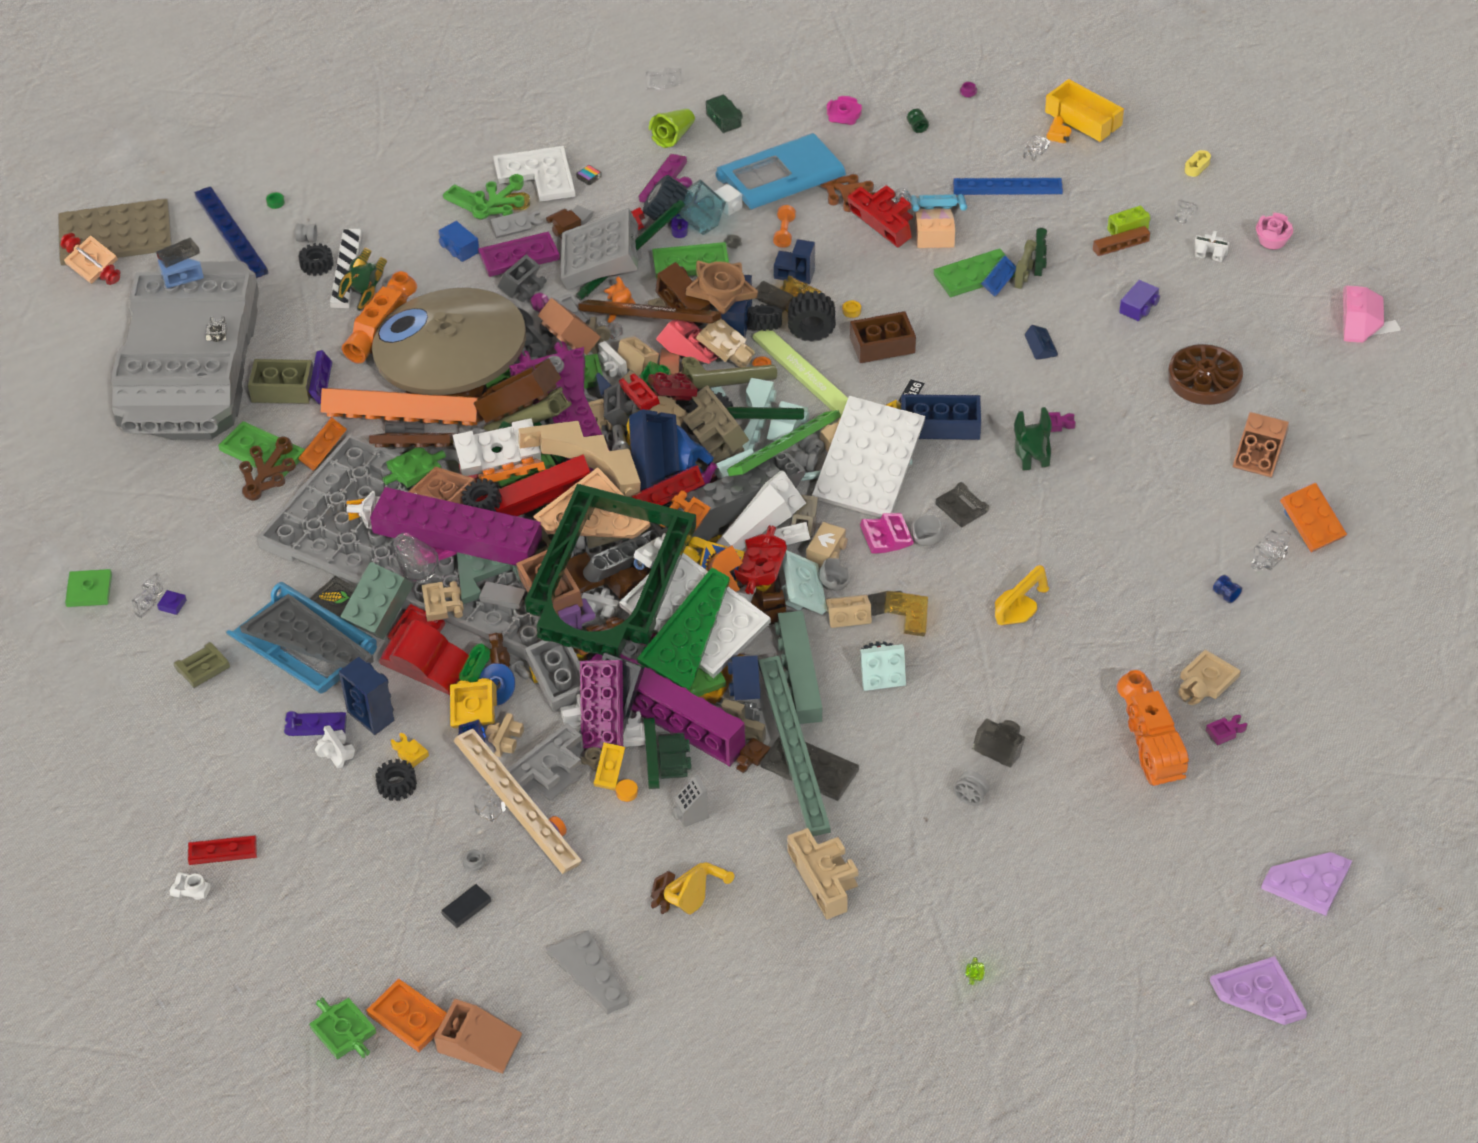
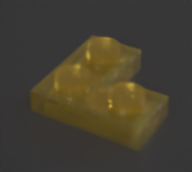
[884,590,928,637]

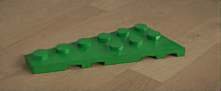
[637,567,730,692]

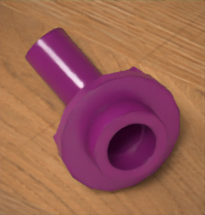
[531,293,549,313]

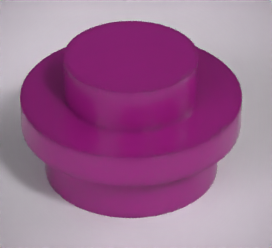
[960,82,977,98]

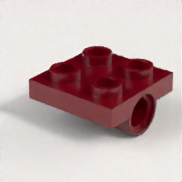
[648,372,698,401]

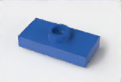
[981,256,1016,296]

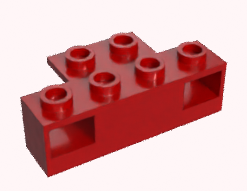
[847,185,913,248]

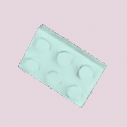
[782,550,827,615]

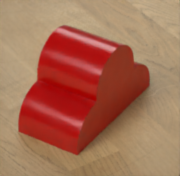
[379,620,469,695]

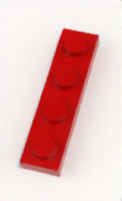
[632,465,705,505]

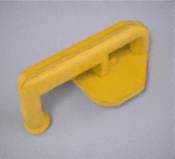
[995,565,1049,625]
[664,862,735,915]

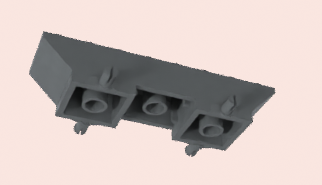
[650,451,806,541]

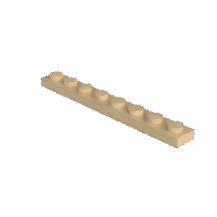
[454,729,582,874]

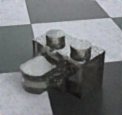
[972,718,1025,768]

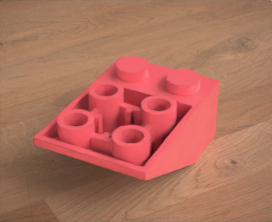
[656,320,720,364]

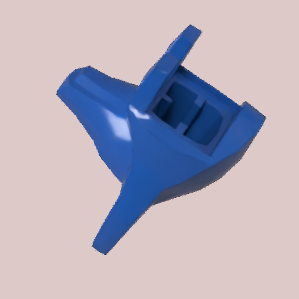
[675,425,714,474]

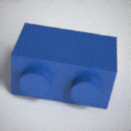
[439,220,479,262]

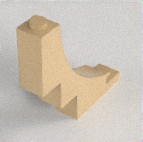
[518,421,641,498]

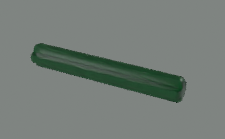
[726,407,804,420]

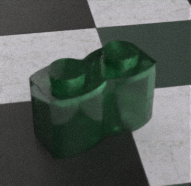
[658,733,692,779]

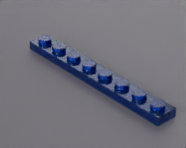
[194,186,268,278]

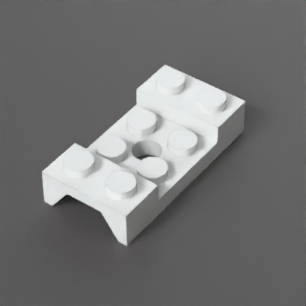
[453,419,541,476]

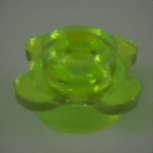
[965,957,985,985]

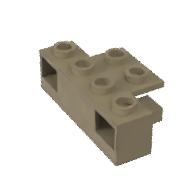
[683,385,749,453]

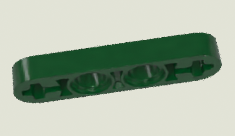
[644,717,660,789]

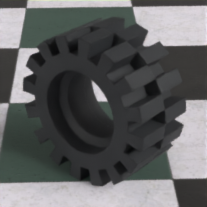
[298,243,334,276]
[748,304,782,331]
[462,478,502,512]
[375,759,417,801]

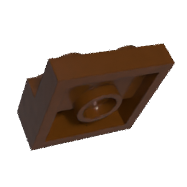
[604,565,651,599]

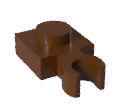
[489,632,510,668]

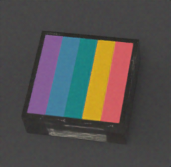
[576,165,602,185]

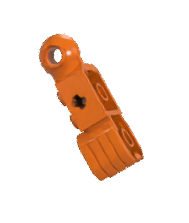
[1117,670,1189,786]

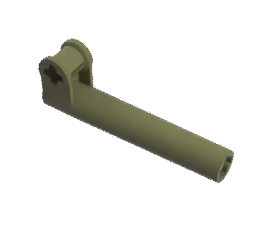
[680,357,778,389]
[483,387,572,431]

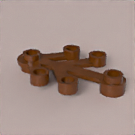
[239,436,296,501]

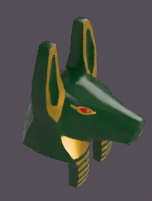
[338,248,387,311]

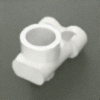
[170,872,211,900]

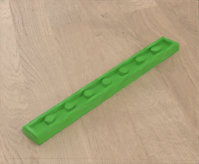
[727,410,841,476]

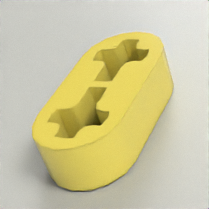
[1184,150,1211,177]

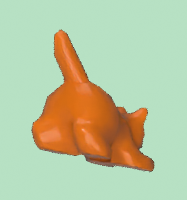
[604,276,636,323]

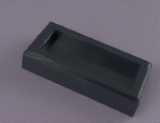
[441,884,492,928]

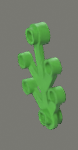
[472,174,525,219]

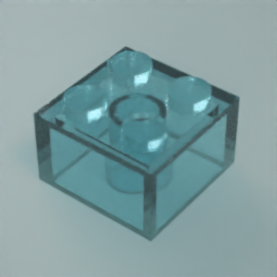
[678,179,726,236]

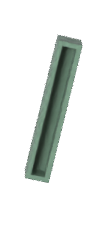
[774,611,823,724]

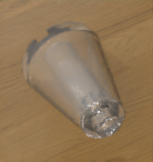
[393,533,439,583]

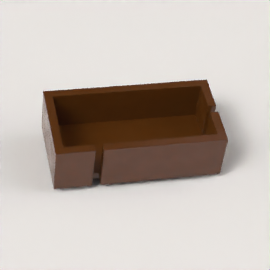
[473,358,561,423]

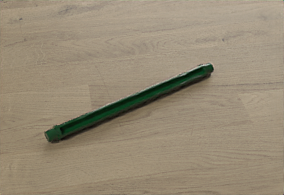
[576,200,685,301]

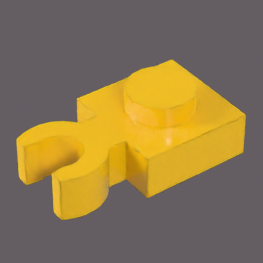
[390,733,429,768]

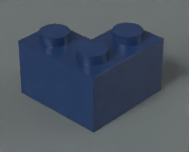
[774,239,815,284]
[728,655,761,701]

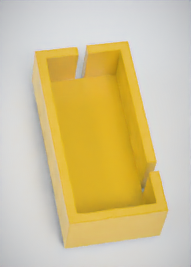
[1045,79,1124,142]

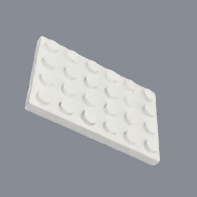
[812,396,925,518]
[619,553,771,678]

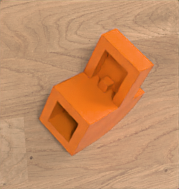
[707,545,743,592]

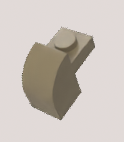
[792,495,819,537]

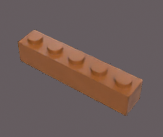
[1093,226,1150,256]

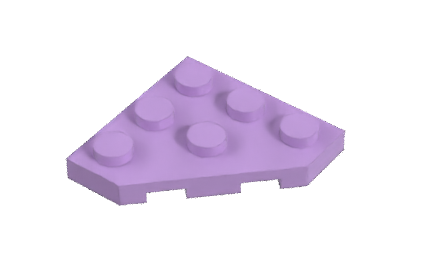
[1261,852,1352,916]
[1210,956,1307,1025]

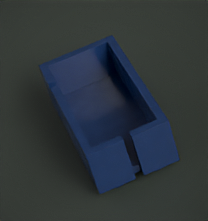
[629,409,679,492]

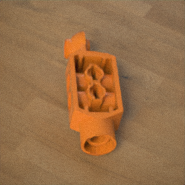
[342,271,417,363]

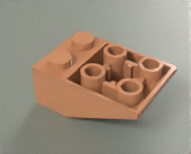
[1232,412,1289,478]
[435,999,522,1074]

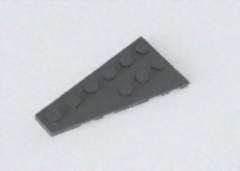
[240,594,374,668]

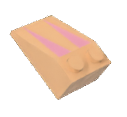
[914,208,955,248]

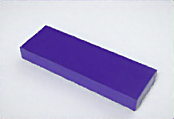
[308,350,333,404]

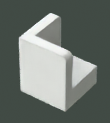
[560,694,581,728]

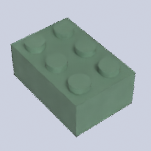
[340,562,413,640]

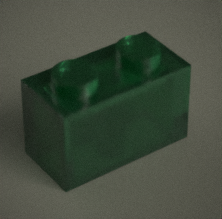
[705,94,743,133]

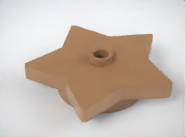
[685,261,758,314]

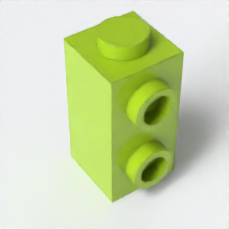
[1107,205,1151,235]

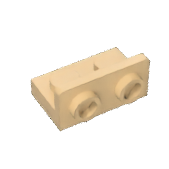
[826,595,872,628]

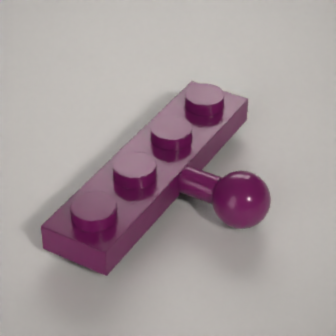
[639,154,693,203]

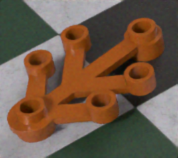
[820,174,876,212]

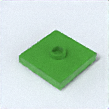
[65,569,112,607]

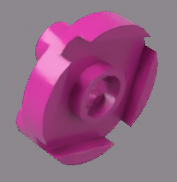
[827,96,862,125]

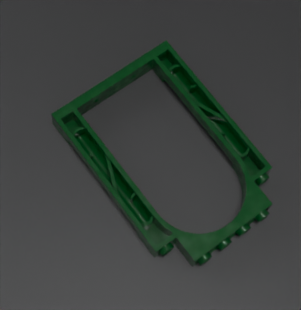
[525,484,696,657]

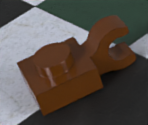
[736,738,771,773]
[651,870,675,914]

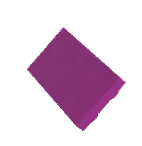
[580,660,623,748]

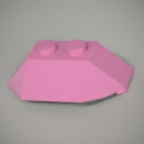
[1343,286,1384,343]

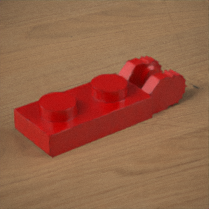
[619,373,660,410]

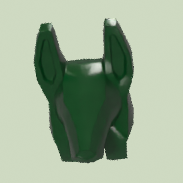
[1014,407,1052,471]

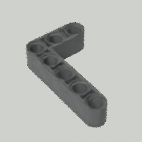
[583,530,662,582]

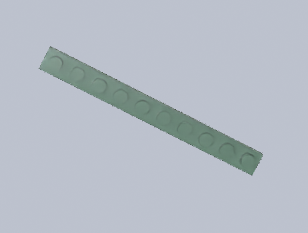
[758,656,831,836]

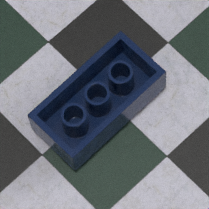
[901,394,981,440]

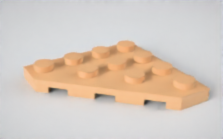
[533,468,650,539]

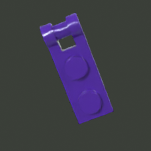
[284,711,347,736]

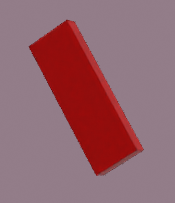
[188,835,257,865]

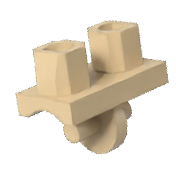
[485,713,524,757]

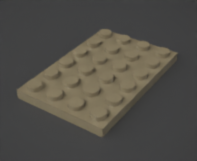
[58,198,172,266]

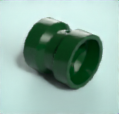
[907,108,929,133]

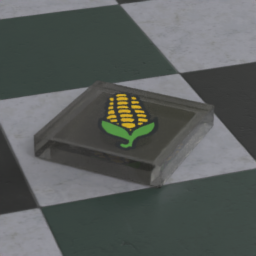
[310,575,356,618]

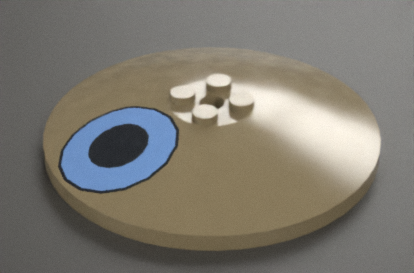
[372,288,526,395]

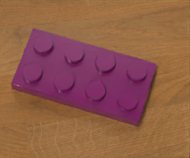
[478,231,560,277]

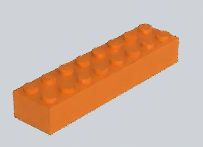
[321,388,483,426]

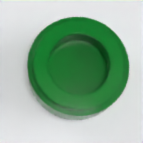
[266,192,285,209]

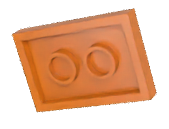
[1280,483,1347,552]
[366,979,447,1052]

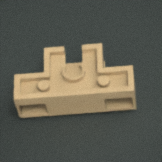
[787,828,858,920]

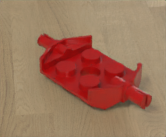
[734,525,787,595]

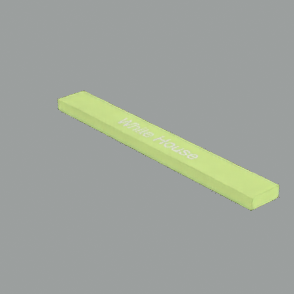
[753,329,848,418]

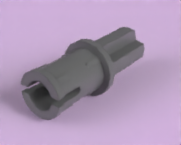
[385,420,425,433]

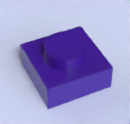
[157,590,187,615]

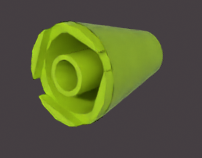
[649,108,695,148]

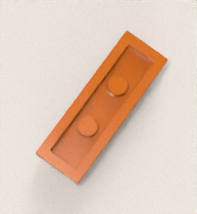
[298,417,347,471]

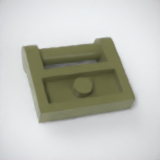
[1014,240,1037,289]
[173,642,230,688]

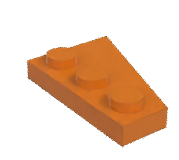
[478,456,546,482]

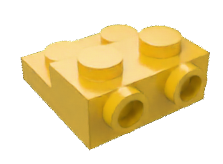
[450,678,497,728]

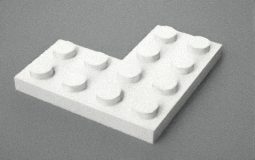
[493,146,575,202]

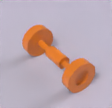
[773,205,796,248]

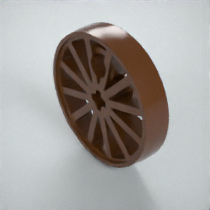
[1168,344,1243,405]

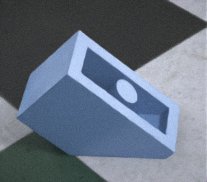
[158,255,204,288]

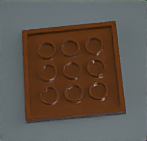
[369,433,459,447]

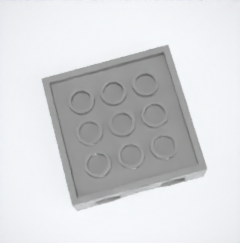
[561,208,638,289]

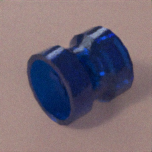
[1213,575,1242,603]

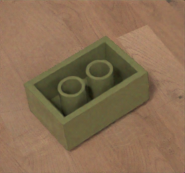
[248,359,313,404]

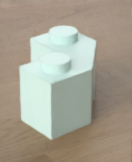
[767,401,809,441]

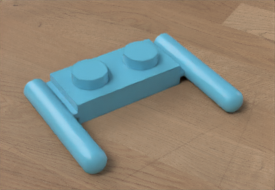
[910,194,967,212]

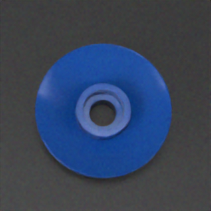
[477,663,515,706]

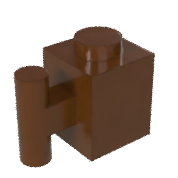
[546,208,581,240]

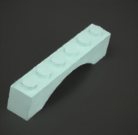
[725,378,776,460]

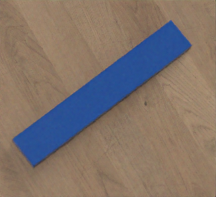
[953,178,1063,195]

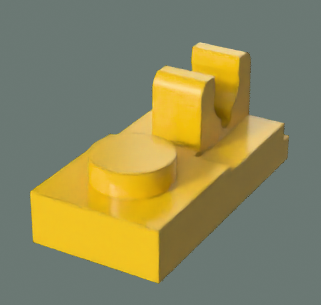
[594,743,625,791]

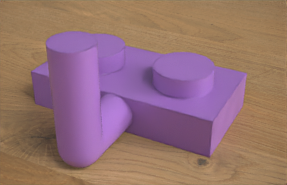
[558,598,596,630]

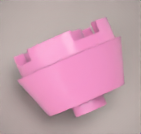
[1256,213,1293,249]

